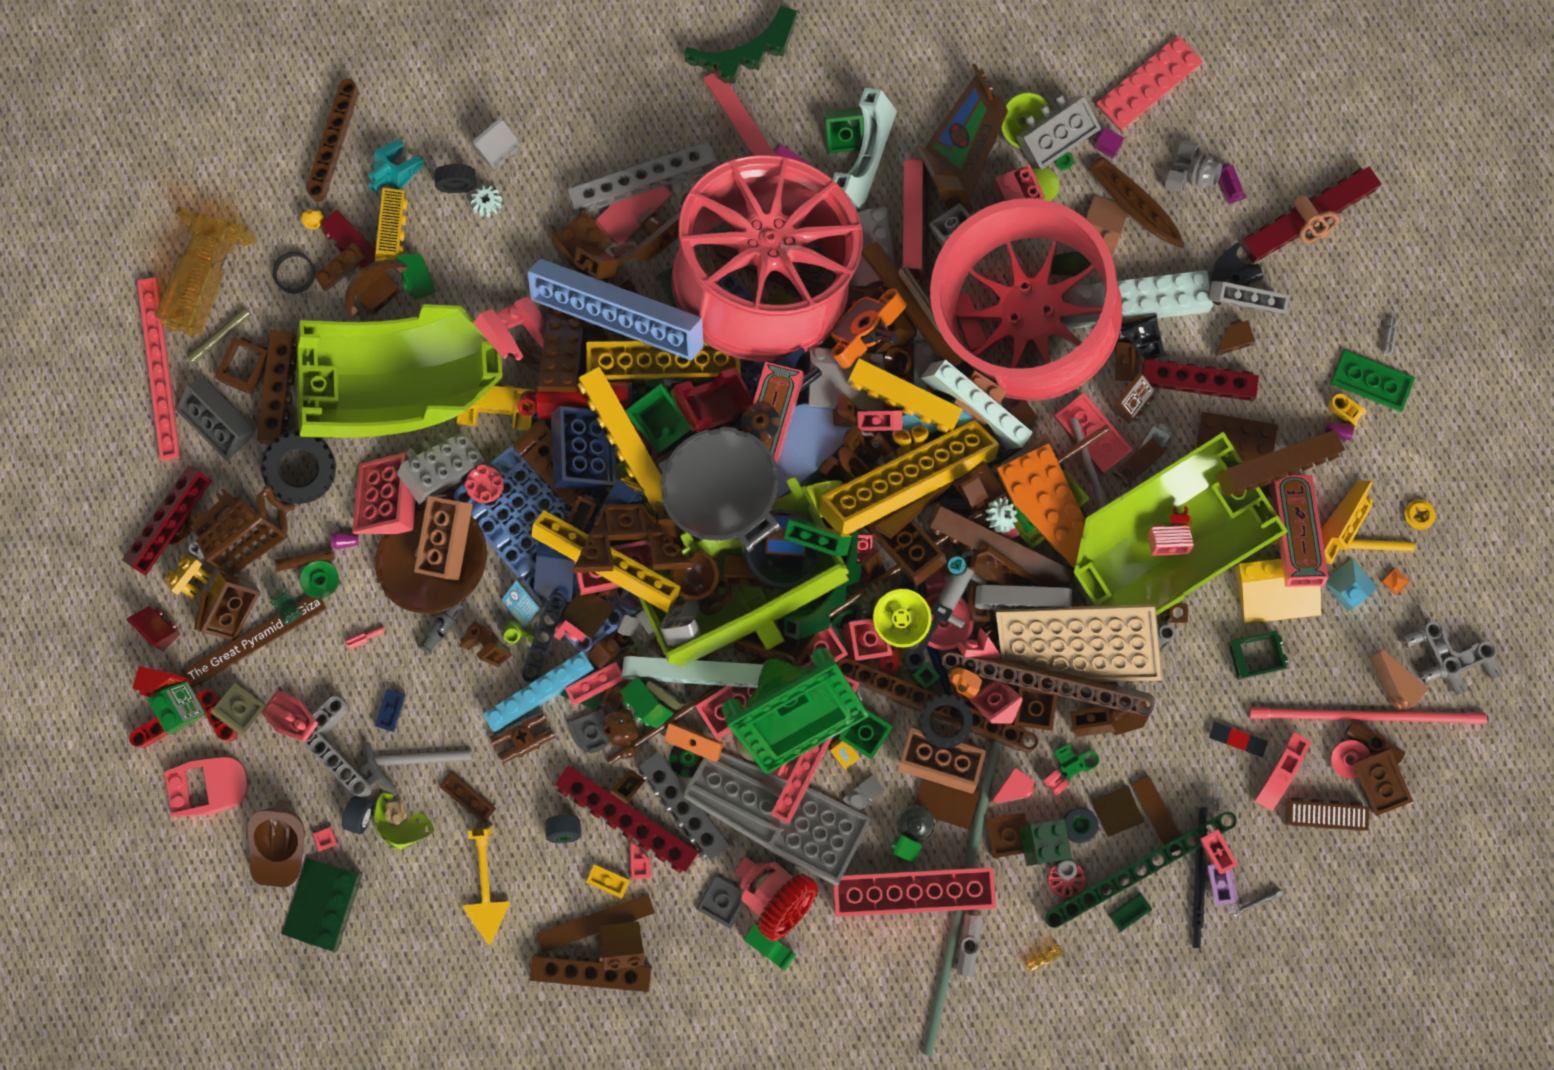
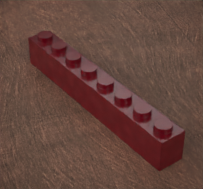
[1241,166,1382,264]

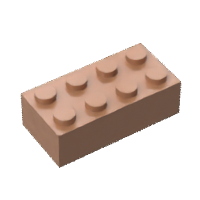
[414,496,473,580]
[897,728,986,794]

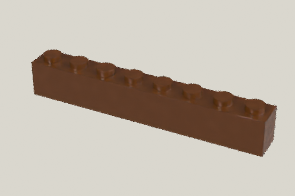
[1215,430,1345,497]
[927,503,1075,588]

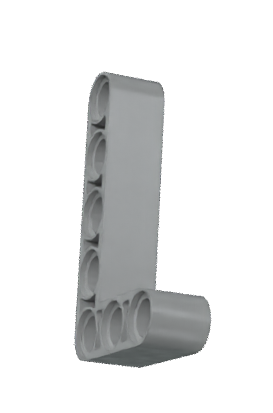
[975,585,1074,610]
[302,696,372,798]

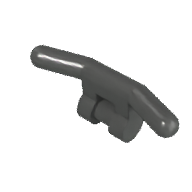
[358,742,397,793]

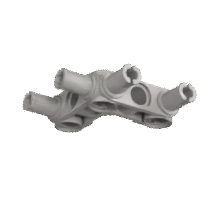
[1402,621,1503,696]

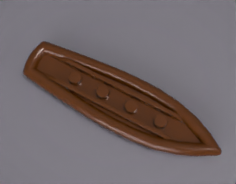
[1089,157,1185,248]

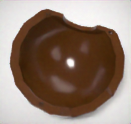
[670,550,720,601]

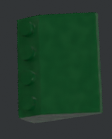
[282,858,363,952]

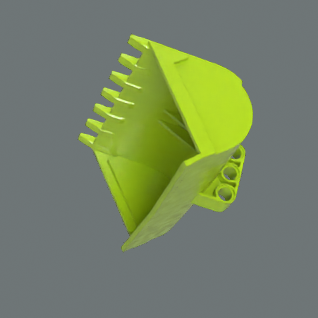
[633,476,849,668]

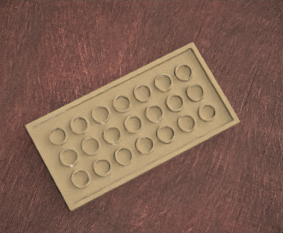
[996,604,1162,684]

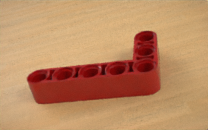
[129,689,238,748]

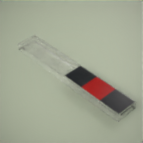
[1206,720,1326,780]

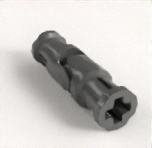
[417,604,464,655]

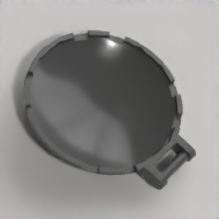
[661,427,781,552]

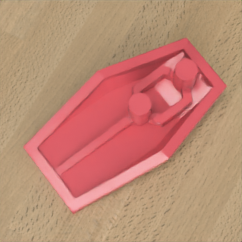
[261,690,318,742]

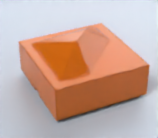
[1381,567,1410,595]

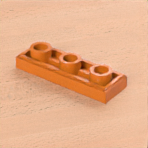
[664,722,724,762]

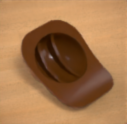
[247,800,305,887]

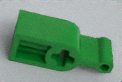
[744,924,796,971]

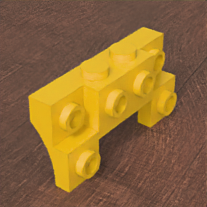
[456,385,536,431]

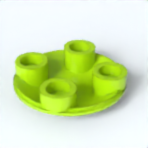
[1032,167,1060,201]

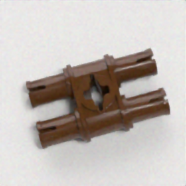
[489,710,556,765]

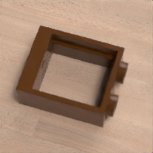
[214,337,268,396]

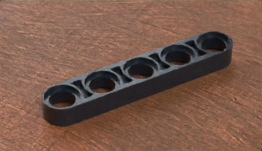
[522,592,565,682]

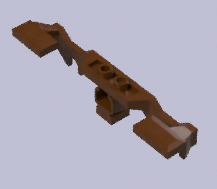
[591,174,705,294]

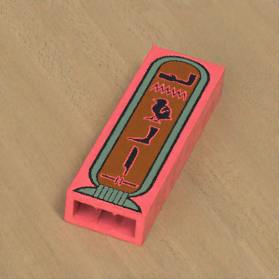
[903,158,928,280]
[753,362,804,468]
[1271,474,1328,587]

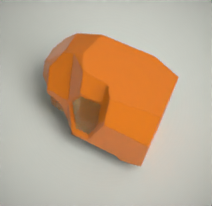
[948,668,982,699]

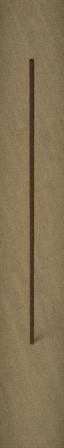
[606,424,1110,765]

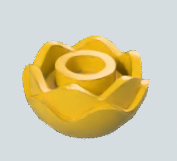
[300,209,324,229]

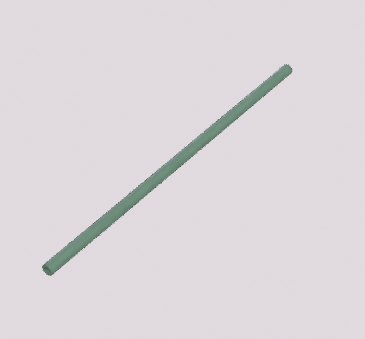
[922,741,1001,1056]

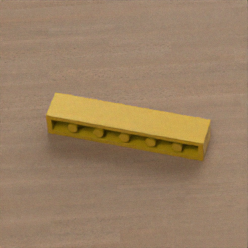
[847,359,963,433]

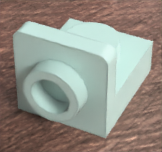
[1142,423,1171,448]

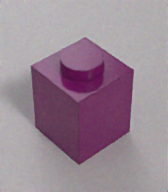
[1093,127,1125,159]

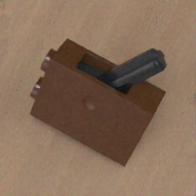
[939,463,1005,529]

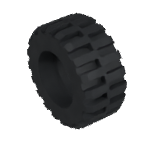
[261,431,336,504]

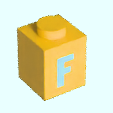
[830,739,860,770]

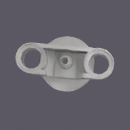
[1165,140,1222,193]

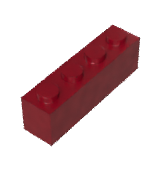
[320,209,386,271]

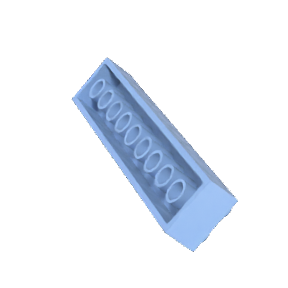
[528,258,703,361]

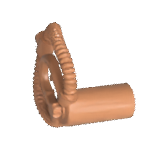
[1294,195,1340,244]

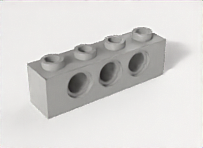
[1209,281,1290,314]

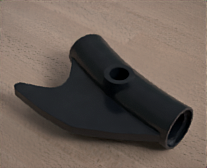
[1210,243,1263,305]

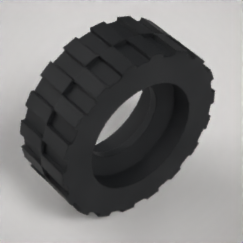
[434,164,476,194]

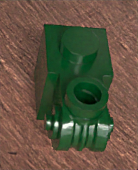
[901,655,940,690]

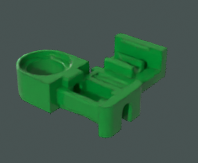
[1052,743,1099,781]

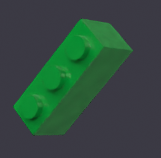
[784,518,852,557]

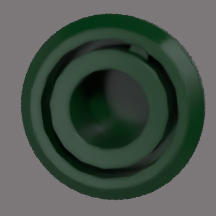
[830,606,856,629]

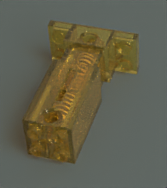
[155,206,257,337]

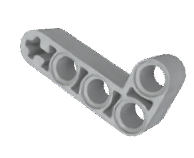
[660,595,701,646]

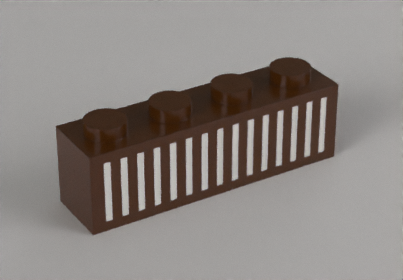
[1285,797,1369,831]

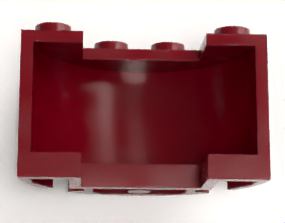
[671,367,754,434]

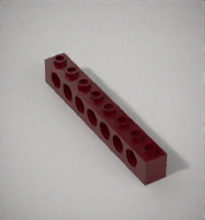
[555,765,699,874]

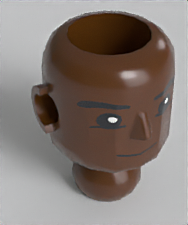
[603,709,639,759]

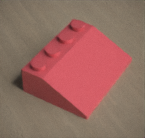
[352,452,416,534]

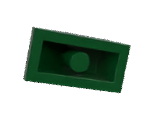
[1051,251,1091,276]

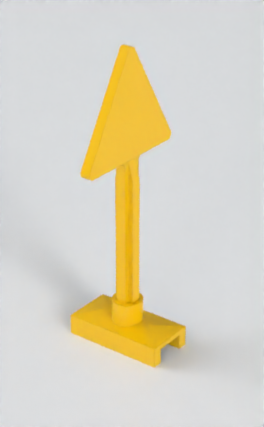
[463,825,510,945]

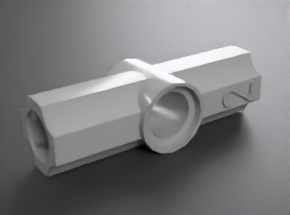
[956,914,982,977]

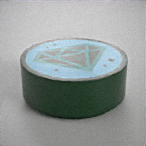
[947,556,968,576]

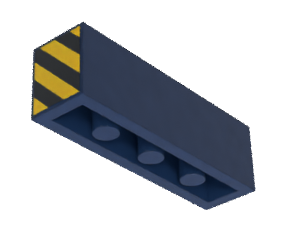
[585,476,644,547]

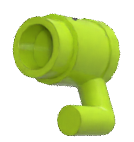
[503,621,535,644]

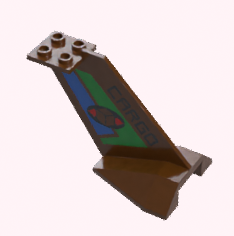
[916,63,1008,214]

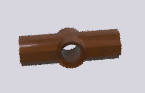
[1344,720,1405,765]

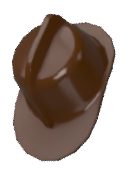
[838,447,871,483]

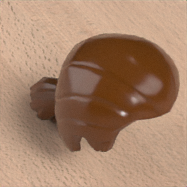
[876,347,913,378]

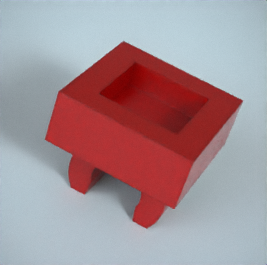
[1170,506,1192,526]

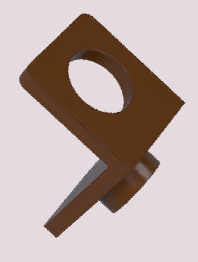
[1162,604,1188,623]

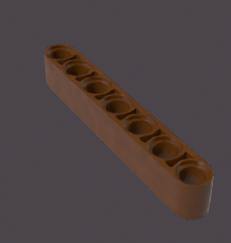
[306,79,359,202]

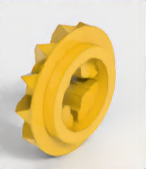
[1403,499,1436,530]

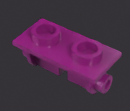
[1219,163,1246,205]

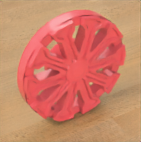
[1048,861,1085,898]

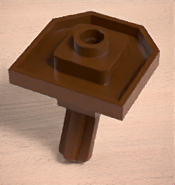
[1105,696,1150,736]

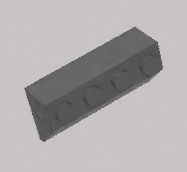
[176,378,255,461]

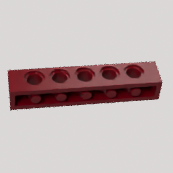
[1142,358,1259,401]
[122,465,212,576]

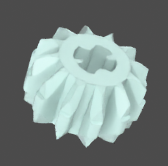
[470,185,503,218]

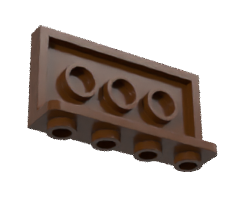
[733,619,819,667]

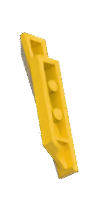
[1321,480,1372,565]

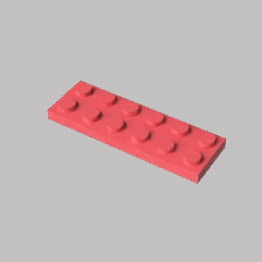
[1096,35,1203,131]

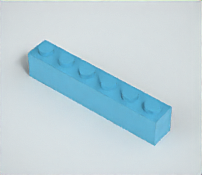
[483,651,596,733]

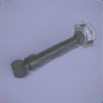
[1228,887,1284,922]

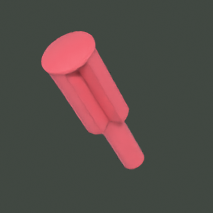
[345,627,385,650]

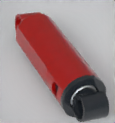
[518,380,652,420]

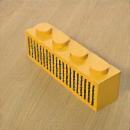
[375,188,408,262]

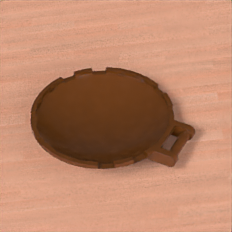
[375,489,487,614]

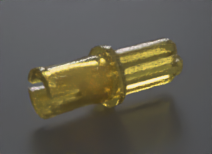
[1025,945,1064,974]

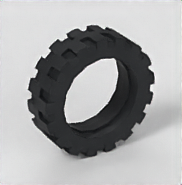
[920,694,973,748]

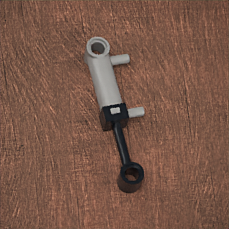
[904,551,987,671]

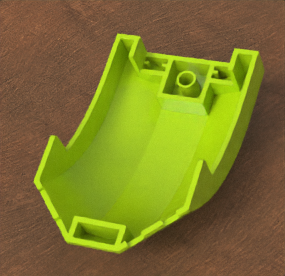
[296,304,503,438]
[1074,432,1288,616]

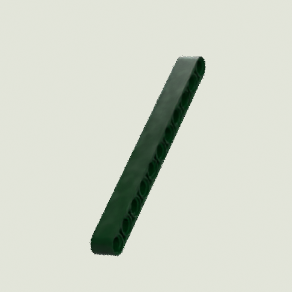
[1045,811,1237,928]

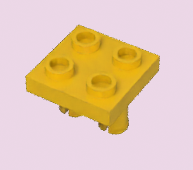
[164,553,211,599]

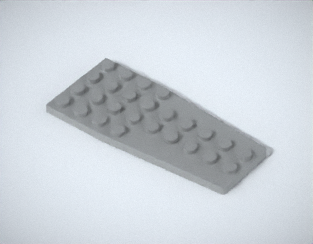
[684,752,872,886]

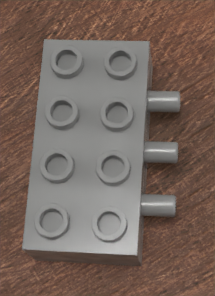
[1015,95,1101,170]
[397,432,485,504]

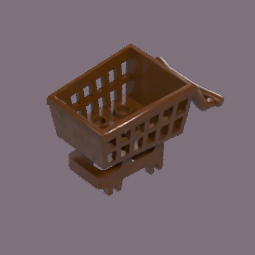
[191,485,295,575]

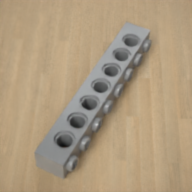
[568,141,717,216]

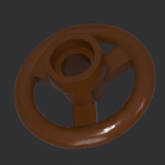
[699,581,732,615]

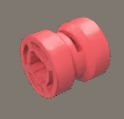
[1043,769,1070,796]

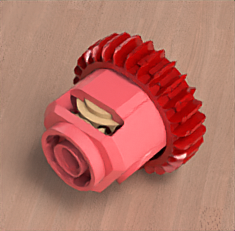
[740,862,819,941]

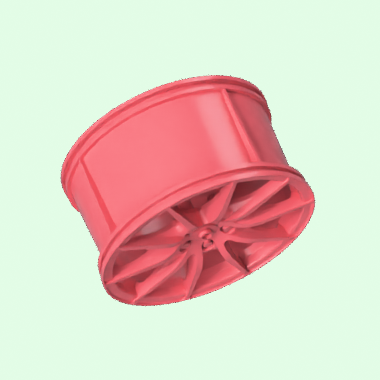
[672,155,863,362]
[930,198,1122,401]

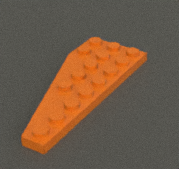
[996,443,1085,569]

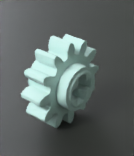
[985,498,1018,533]

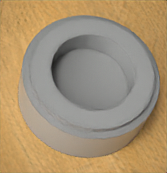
[1057,860,1077,880]

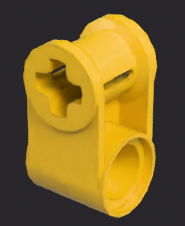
[1327,394,1366,428]

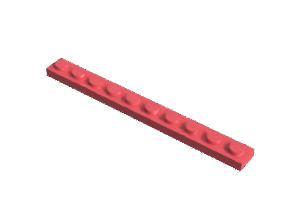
[137,277,181,461]

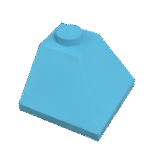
[1325,558,1377,611]

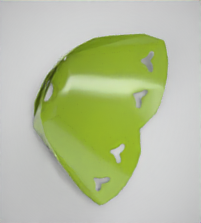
[374,793,434,850]

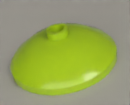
[1001,93,1052,149]

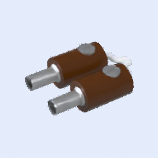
[860,431,898,466]

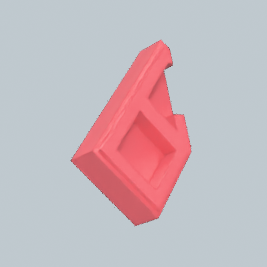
[630,842,651,879]

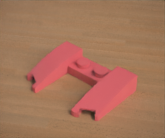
[473,296,546,360]

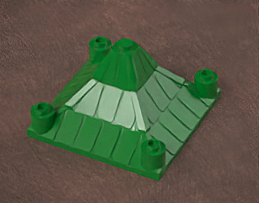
[721,648,869,774]

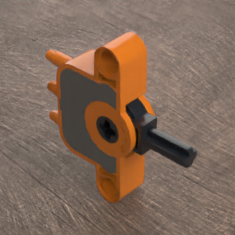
[830,288,907,369]

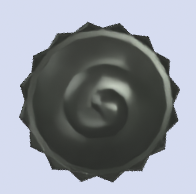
[896,805,935,842]

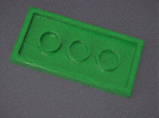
[1330,349,1415,412]

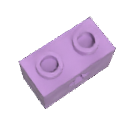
[1208,863,1239,905]

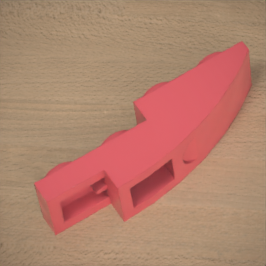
[1254,732,1312,811]

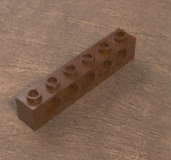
[257,330,297,444]
[529,953,652,992]

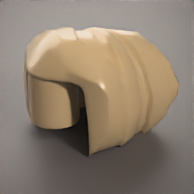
[385,800,407,825]

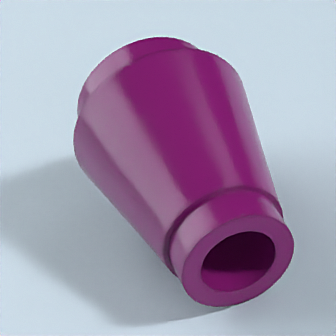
[1325,422,1355,442]
[331,531,359,550]

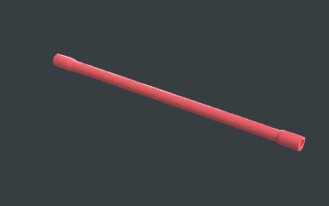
[1249,707,1487,724]

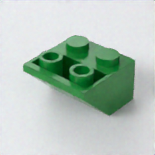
[396,254,436,300]

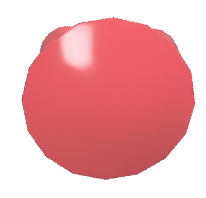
[465,465,504,503]

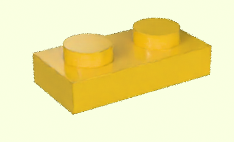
[586,864,630,899]

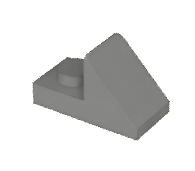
[842,775,885,812]

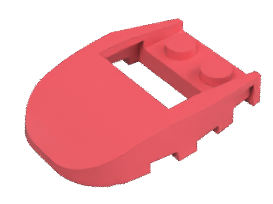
[164,757,248,818]

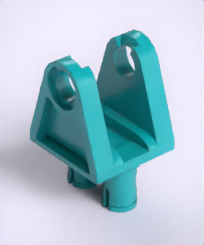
[368,139,424,193]

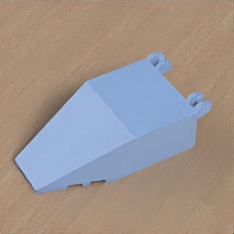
[742,403,852,501]

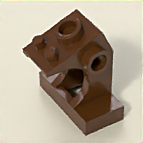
[459,621,512,667]

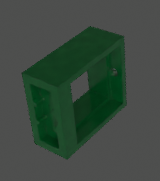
[1228,631,1288,681]

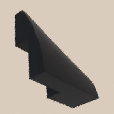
[1121,317,1165,360]

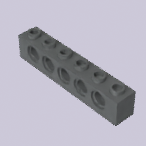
[639,752,730,861]

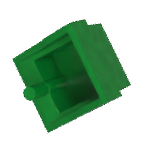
[625,384,691,454]

